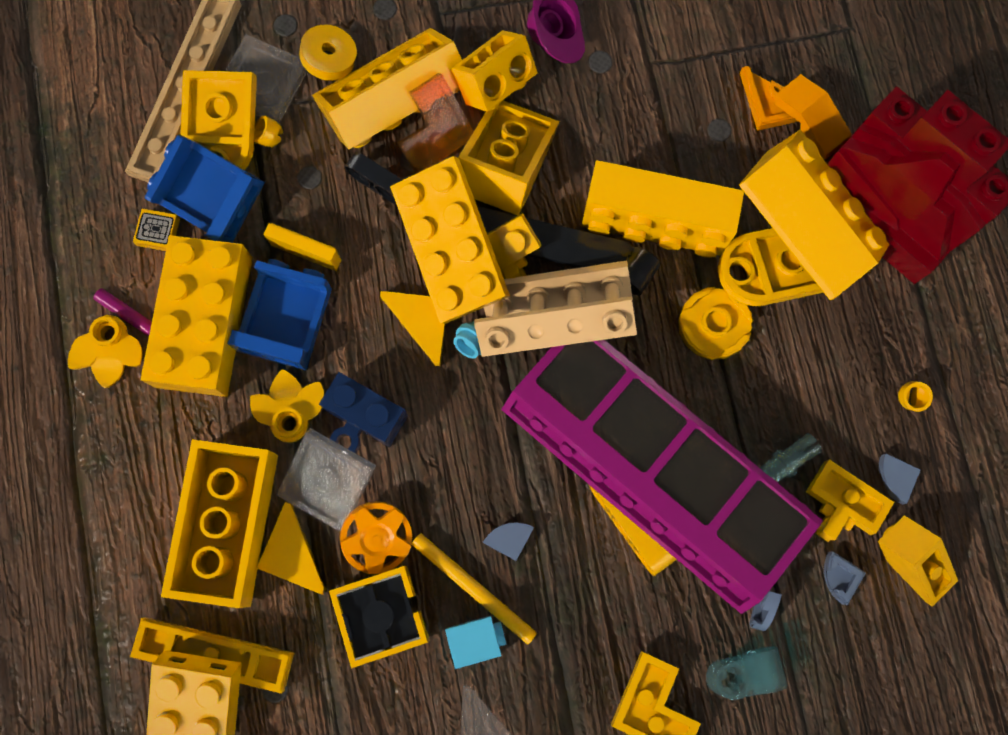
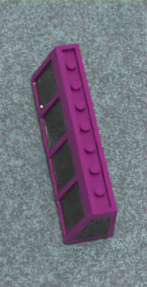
[501,340,823,614]

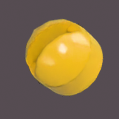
[254,115,283,147]
[898,381,933,412]

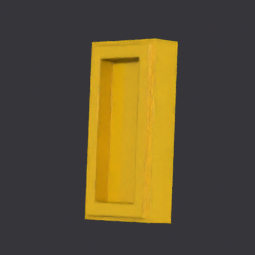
[263,223,341,272]

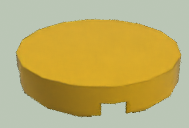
[678,287,753,360]

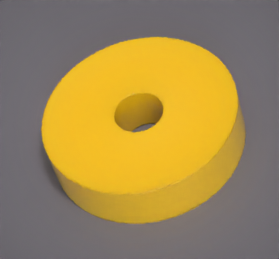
[299,25,357,81]

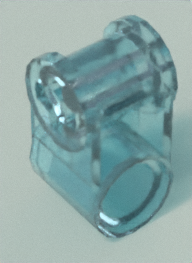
[706,646,788,700]

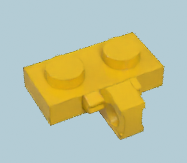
[487,213,541,279]
[806,459,895,542]

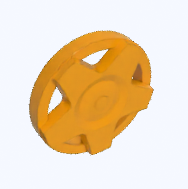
[340,501,412,574]

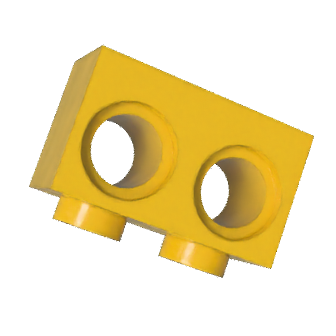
[451,30,538,112]

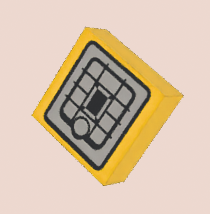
[133,208,180,251]

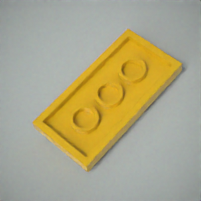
[390,156,510,324]

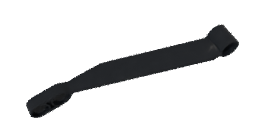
[344,152,661,296]

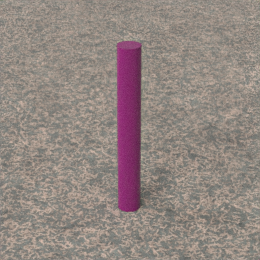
[93,288,152,337]

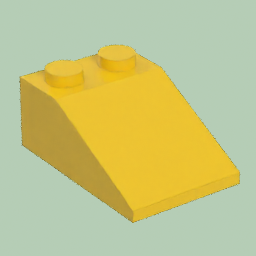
[458,100,560,216]

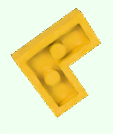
[611,651,701,735]

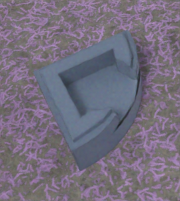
[878,454,921,505]
[483,523,534,561]
[824,551,866,605]
[749,591,782,631]

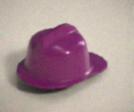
[527,0,585,64]

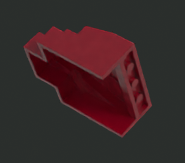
[827,86,1008,284]

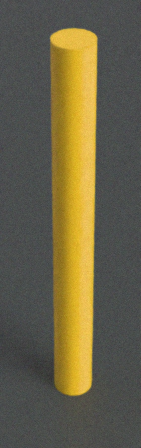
[412,533,537,645]

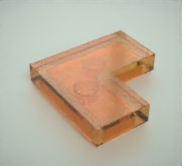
[398,73,474,174]

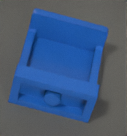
[145,135,265,243]
[228,259,332,370]

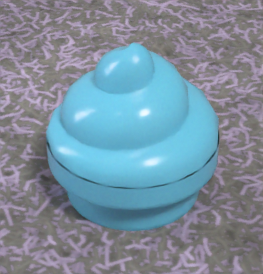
[454,321,481,359]

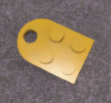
[181,70,257,170]
[718,228,824,306]

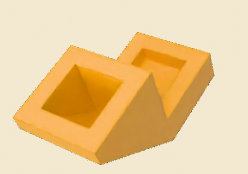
[775,74,852,160]

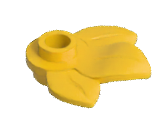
[68,315,143,388]
[250,370,324,443]

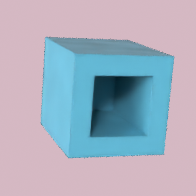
[445,615,507,669]

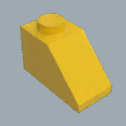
[878,515,958,607]

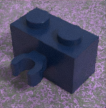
[319,372,408,456]

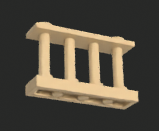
[474,260,637,357]

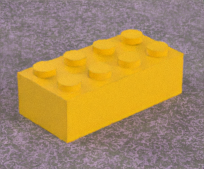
[581,160,744,258]
[140,235,253,397]
[161,439,278,608]

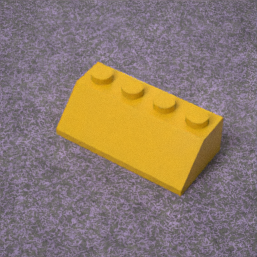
[312,28,462,150]
[739,129,890,300]

